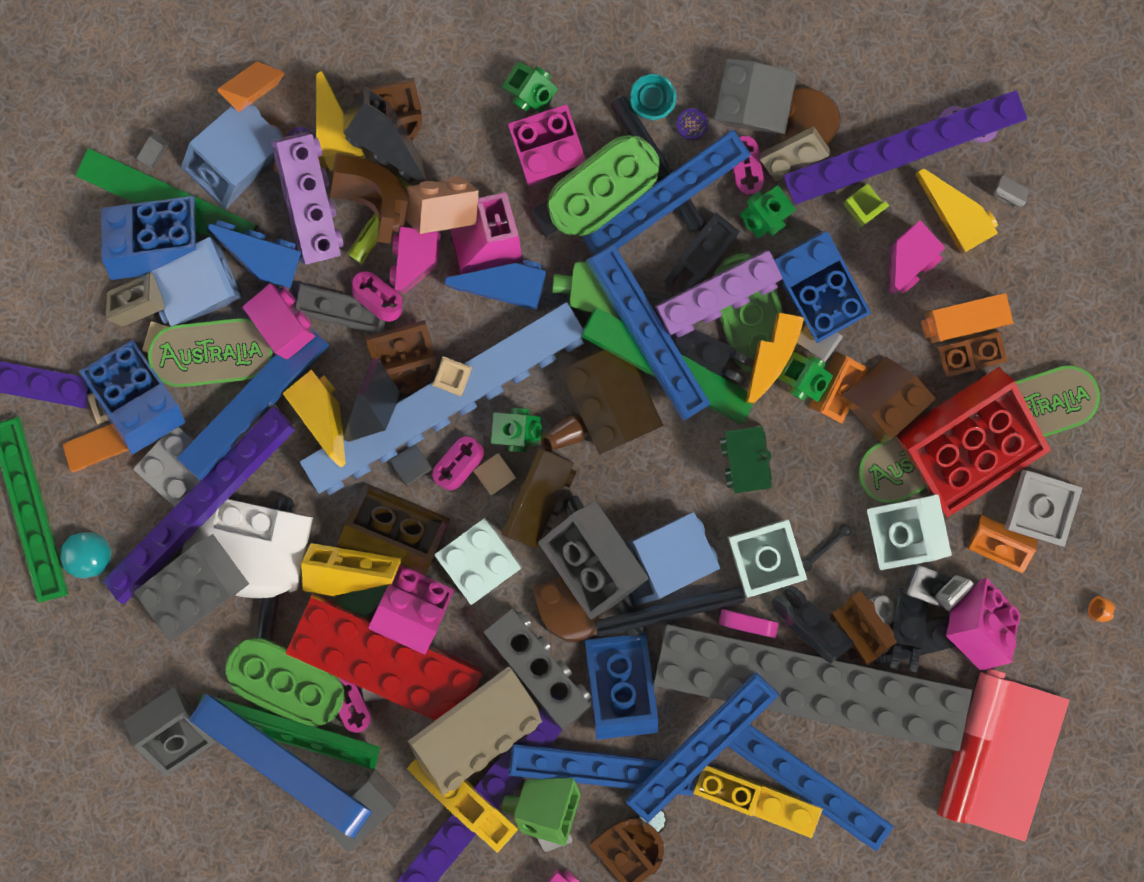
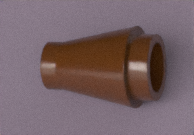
[541,414,588,452]

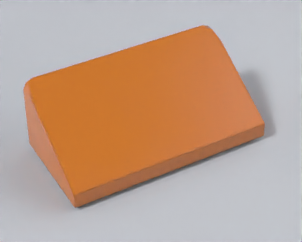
[217,62,285,112]
[809,353,869,424]
[63,424,128,473]
[966,515,1037,574]

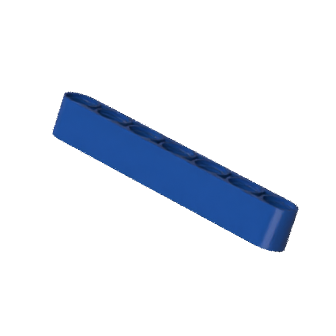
[189,693,372,839]

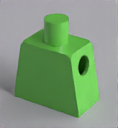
[552,260,625,319]
[502,778,581,846]

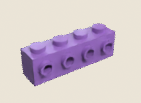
[271,132,343,265]
[653,251,783,337]

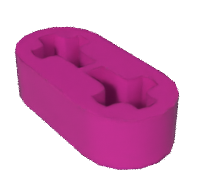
[733,136,764,196]
[352,271,403,322]
[432,436,484,491]
[718,609,779,638]
[338,678,372,733]

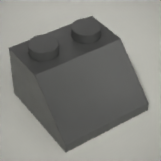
[714,59,797,134]
[123,687,216,777]

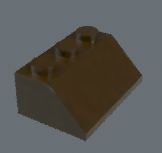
[561,350,664,455]
[501,448,577,548]
[337,483,450,576]

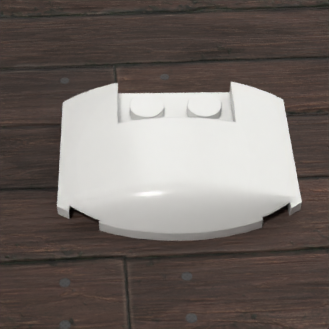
[182,499,313,598]

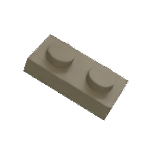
[760,126,830,182]

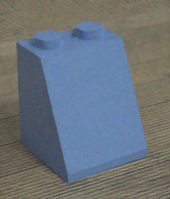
[181,104,283,210]
[149,237,243,327]
[625,512,720,606]

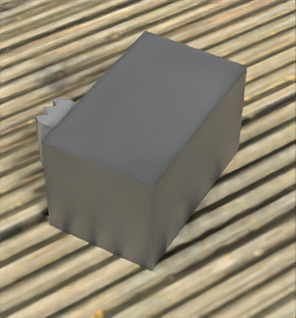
[137,134,170,168]

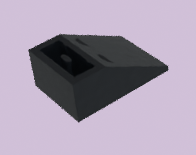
[343,86,426,183]

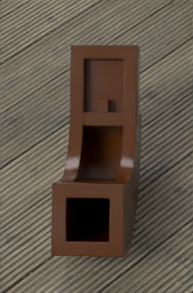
[330,154,408,244]

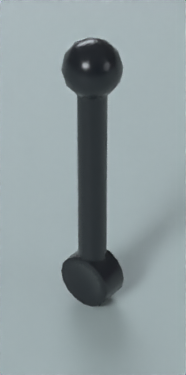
[802,524,852,571]

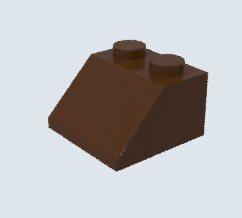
[841,357,936,443]

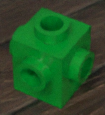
[501,61,558,113]
[740,185,796,239]
[778,351,833,402]
[491,408,542,453]

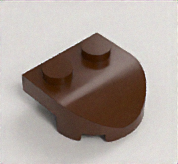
[354,78,422,142]
[776,88,841,146]
[366,320,436,393]
[532,577,603,642]
[830,591,897,666]
[589,817,664,882]

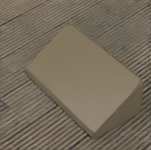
[106,273,165,326]

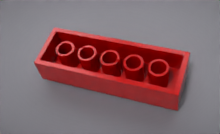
[285,593,483,721]

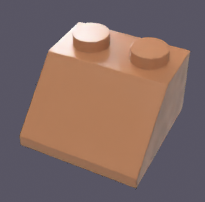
[405,176,479,234]

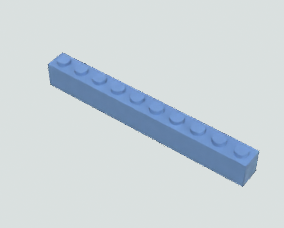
[300,302,584,495]

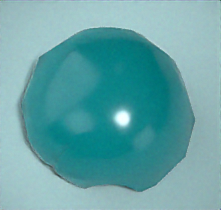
[629,73,677,121]
[60,532,112,579]

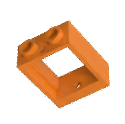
[921,293,1014,344]

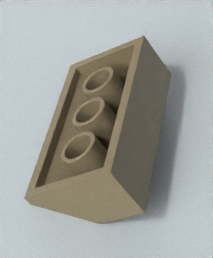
[408,667,542,796]

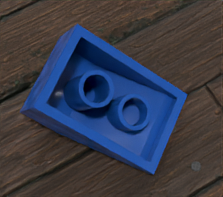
[445,260,546,310]
[585,633,658,740]

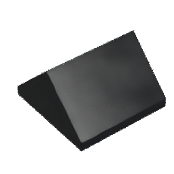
[343,358,401,442]

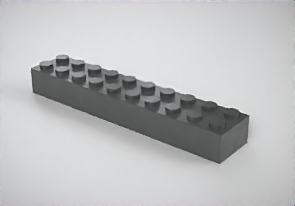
[653,622,972,751]

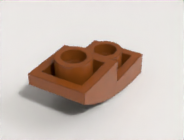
[938,332,1008,377]

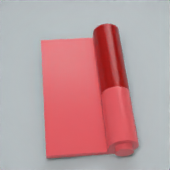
[936,668,1070,842]

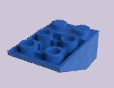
[101,196,196,280]
[206,220,301,288]
[773,230,871,343]
[79,340,185,455]

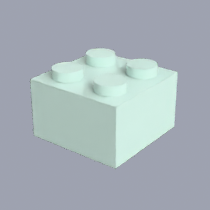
[867,494,952,570]
[435,517,522,605]
[727,519,807,598]

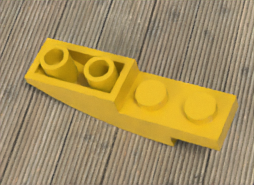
[407,759,519,853]
[693,765,823,838]

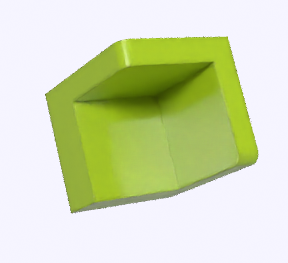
[843,184,889,227]

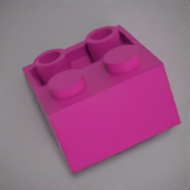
[508,104,586,187]
[450,192,522,275]
[888,220,945,294]
[390,227,441,294]
[368,565,454,655]
[946,578,1020,670]

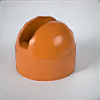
[1088,596,1116,623]

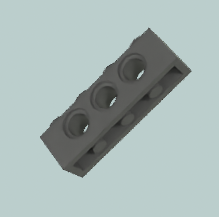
[483,609,592,731]

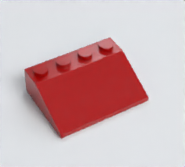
[896,367,1051,518]

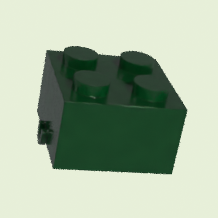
[720,425,773,494]

